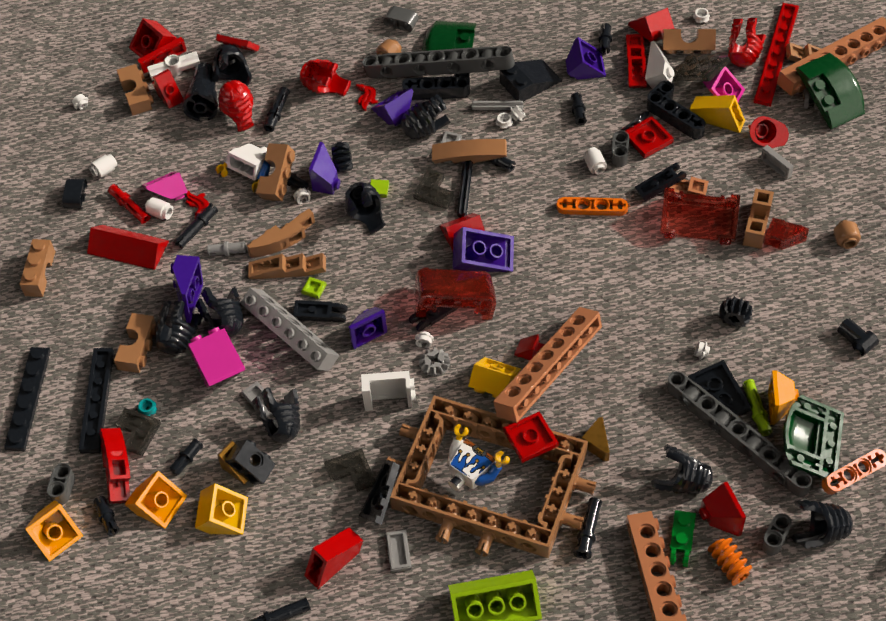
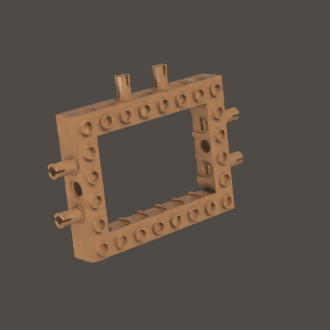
[387,395,597,559]

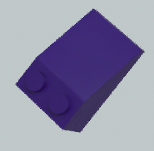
[453,227,514,272]
[171,255,203,323]

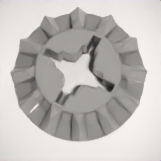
[419,347,450,376]

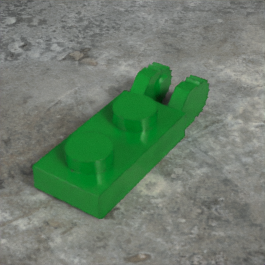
[670,510,696,567]

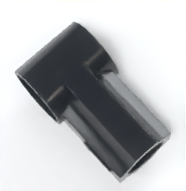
[837,318,879,356]

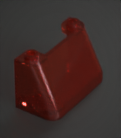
[660,188,741,245]
[415,268,496,320]

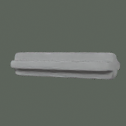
[472,101,523,110]

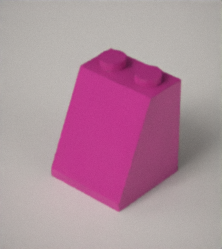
[187,327,246,388]

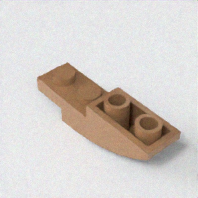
[247,209,315,258]

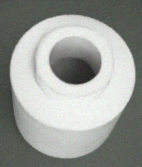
[584,147,607,175]
[90,154,117,178]
[145,197,173,220]

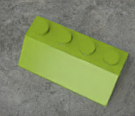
[448,570,542,621]

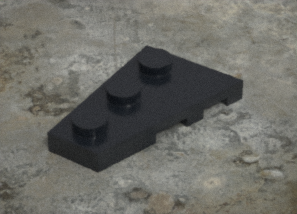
[688,360,751,416]
[359,460,400,525]

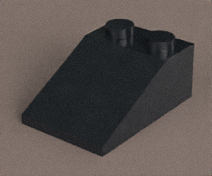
[499,59,562,102]

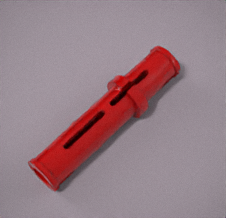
[108,184,151,224]

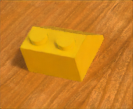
[468,357,521,398]
[195,483,248,535]

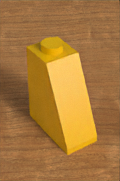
[690,95,745,133]

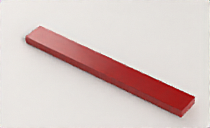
[753,3,799,107]

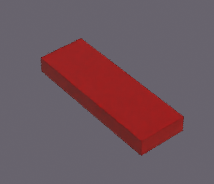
[137,37,186,74]

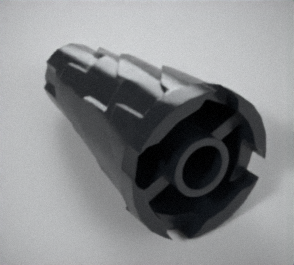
[182,62,218,121]

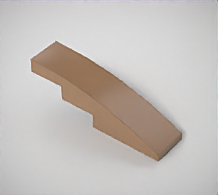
[432,139,507,163]
[248,253,326,279]

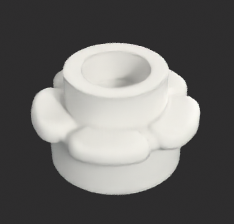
[693,8,710,23]
[72,94,89,110]
[510,105,526,121]
[496,112,513,129]
[293,188,311,204]
[415,331,434,348]
[694,341,710,360]

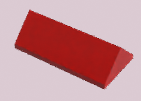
[87,225,169,270]

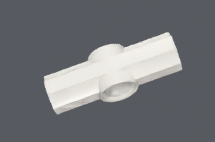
[147,51,200,80]

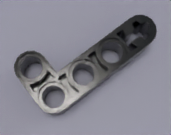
[402,73,470,100]
[646,81,706,139]

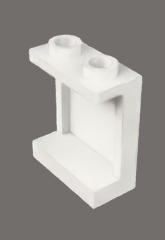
[361,371,416,411]

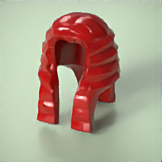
[728,18,766,68]
[299,59,351,97]
[218,80,254,132]

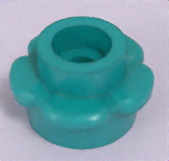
[138,398,157,417]

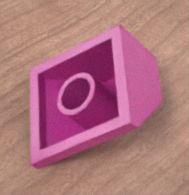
[703,65,745,102]
[142,171,188,201]

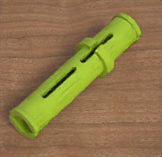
[742,379,772,436]

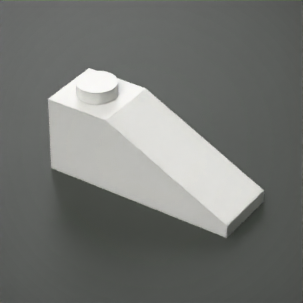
[645,41,674,89]

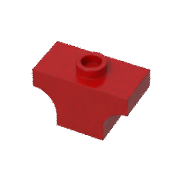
[152,69,183,109]

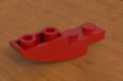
[100,428,131,504]

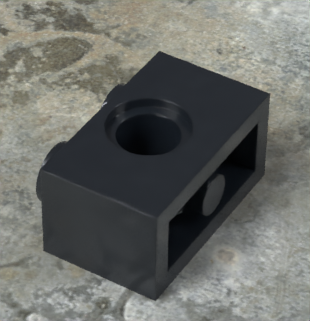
[224,439,276,485]

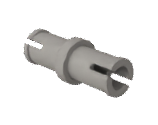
[207,241,246,256]

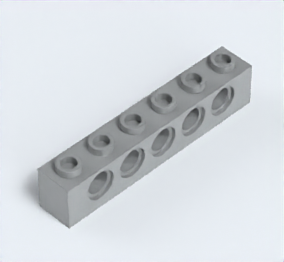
[240,287,340,371]

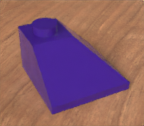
[565,37,606,80]
[371,88,414,126]
[309,142,340,195]
[349,307,387,349]

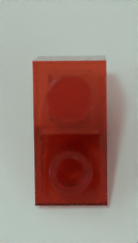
[764,218,809,250]

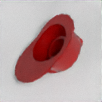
[748,116,789,148]

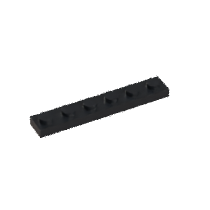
[4,347,51,451]
[79,348,114,454]

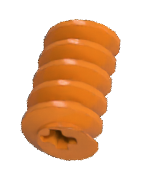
[708,538,752,586]

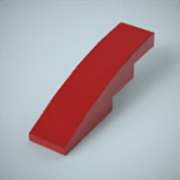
[626,34,647,88]

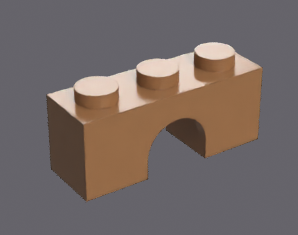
[662,29,716,54]
[117,64,154,116]
[256,143,295,202]
[743,188,774,249]
[19,239,55,297]
[114,313,158,373]

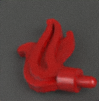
[356,84,378,111]
[186,191,209,219]

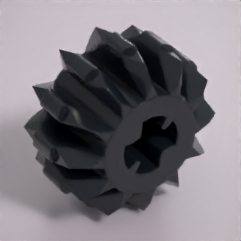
[331,141,353,172]
[719,296,753,328]

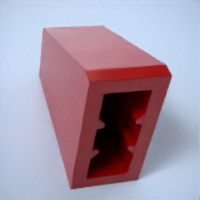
[304,527,363,589]

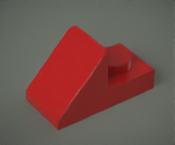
[514,334,545,360]

